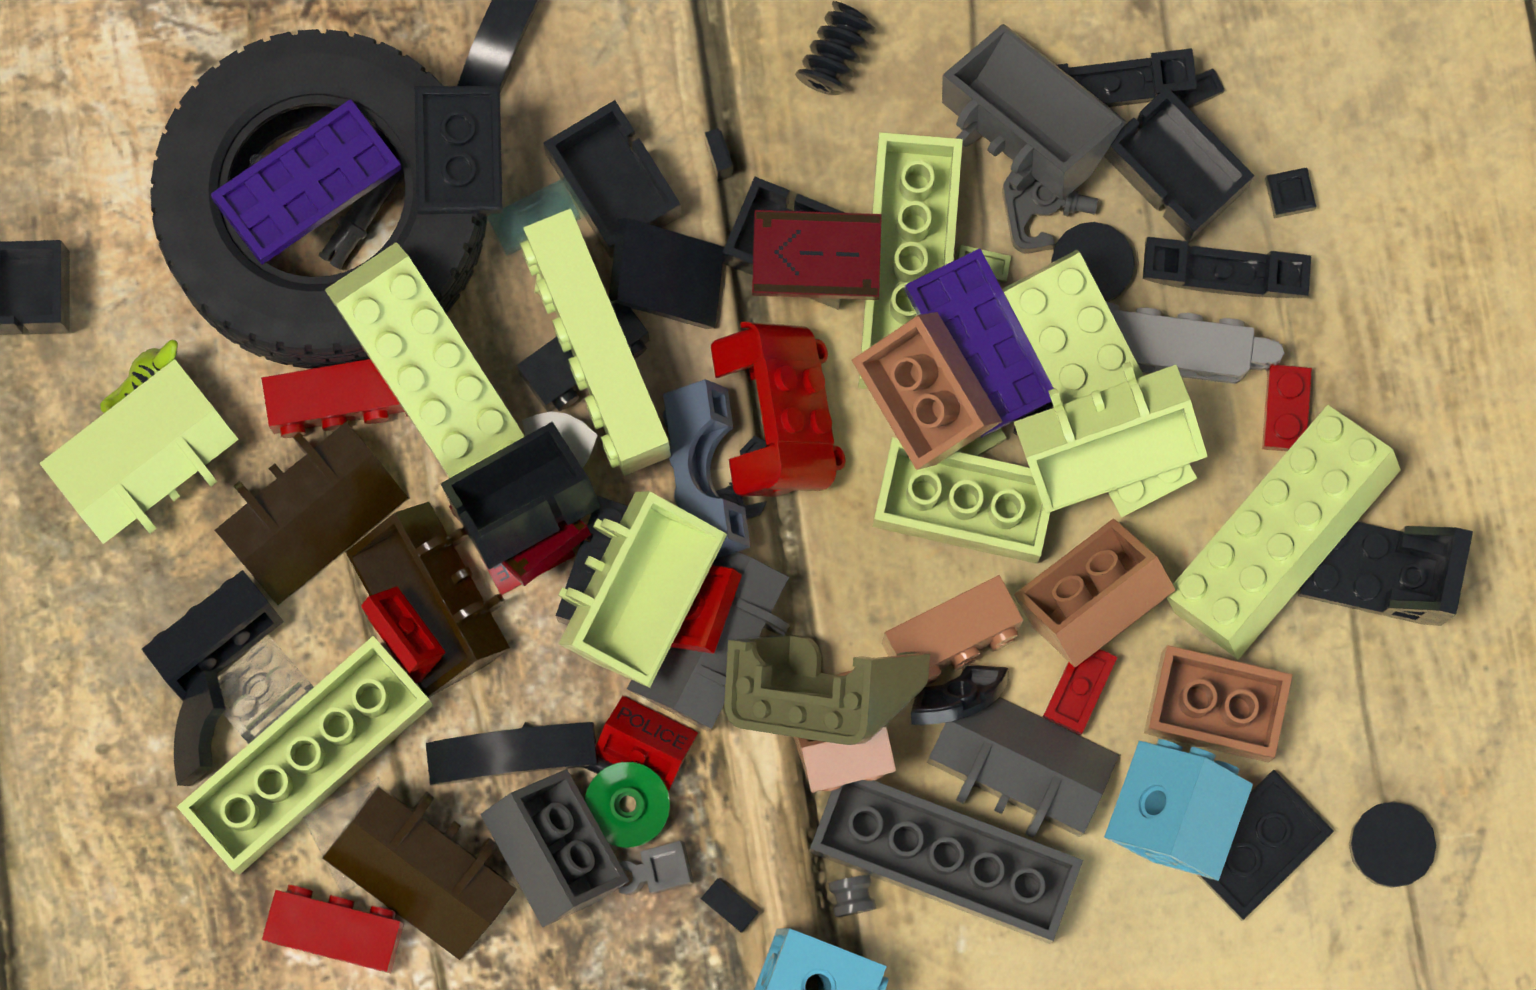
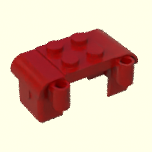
[711,322,846,497]

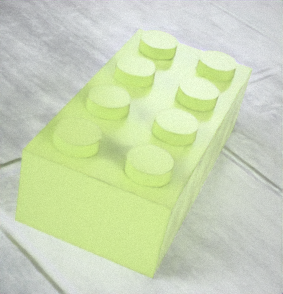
[872,437,1050,564]

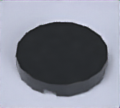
[1051,222,1135,303]
[1349,802,1436,888]

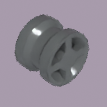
[828,875,877,917]

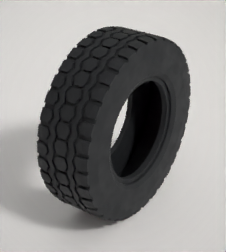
[150,29,487,369]

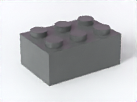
[480,769,629,927]

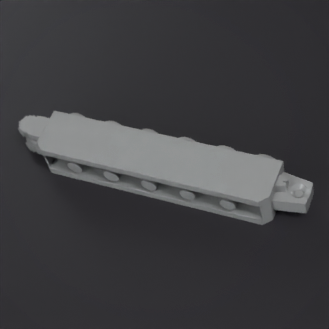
[1006,297,1285,384]

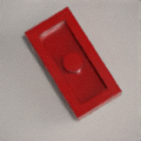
[1262,364,1312,451]
[1043,649,1118,735]

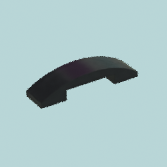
[457,0,540,93]
[1057,48,1197,107]
[1143,237,1311,298]
[426,722,598,786]

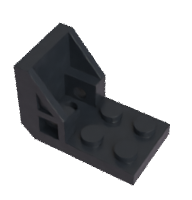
[1298,522,1473,626]

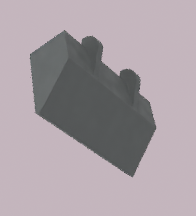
[942,24,1126,200]
[627,552,790,731]
[927,697,1119,838]

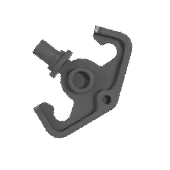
[1002,171,1098,253]

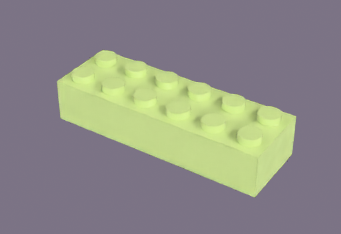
[858,132,963,389]
[520,208,671,476]
[325,242,525,478]
[1002,250,1197,518]
[1166,405,1401,659]
[177,636,433,875]

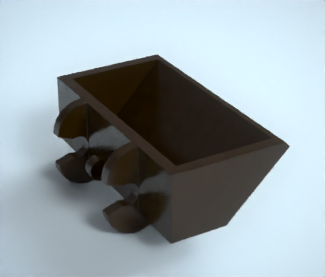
[215,422,408,605]
[345,502,510,698]
[322,784,517,960]

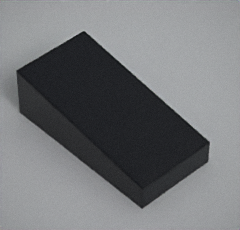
[1177,68,1225,109]
[700,878,759,933]

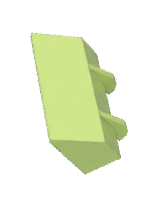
[39,359,239,544]
[1014,362,1208,513]
[558,491,727,688]

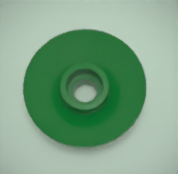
[585,762,670,848]

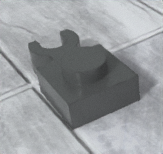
[618,841,694,895]

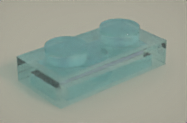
[487,179,581,256]

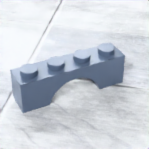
[663,379,751,559]

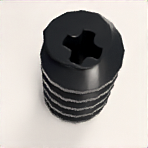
[795,1,877,94]

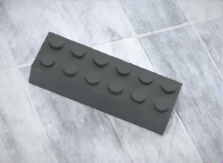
[809,780,1083,944]

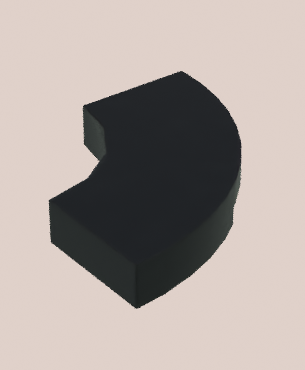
[911,665,1009,725]
[174,670,226,786]

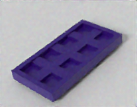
[211,99,401,265]
[904,248,1054,438]

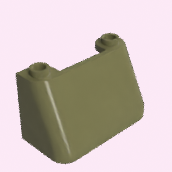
[724,635,930,745]

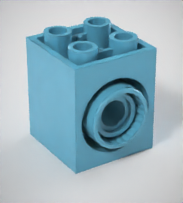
[1104,739,1253,881]
[754,928,888,990]

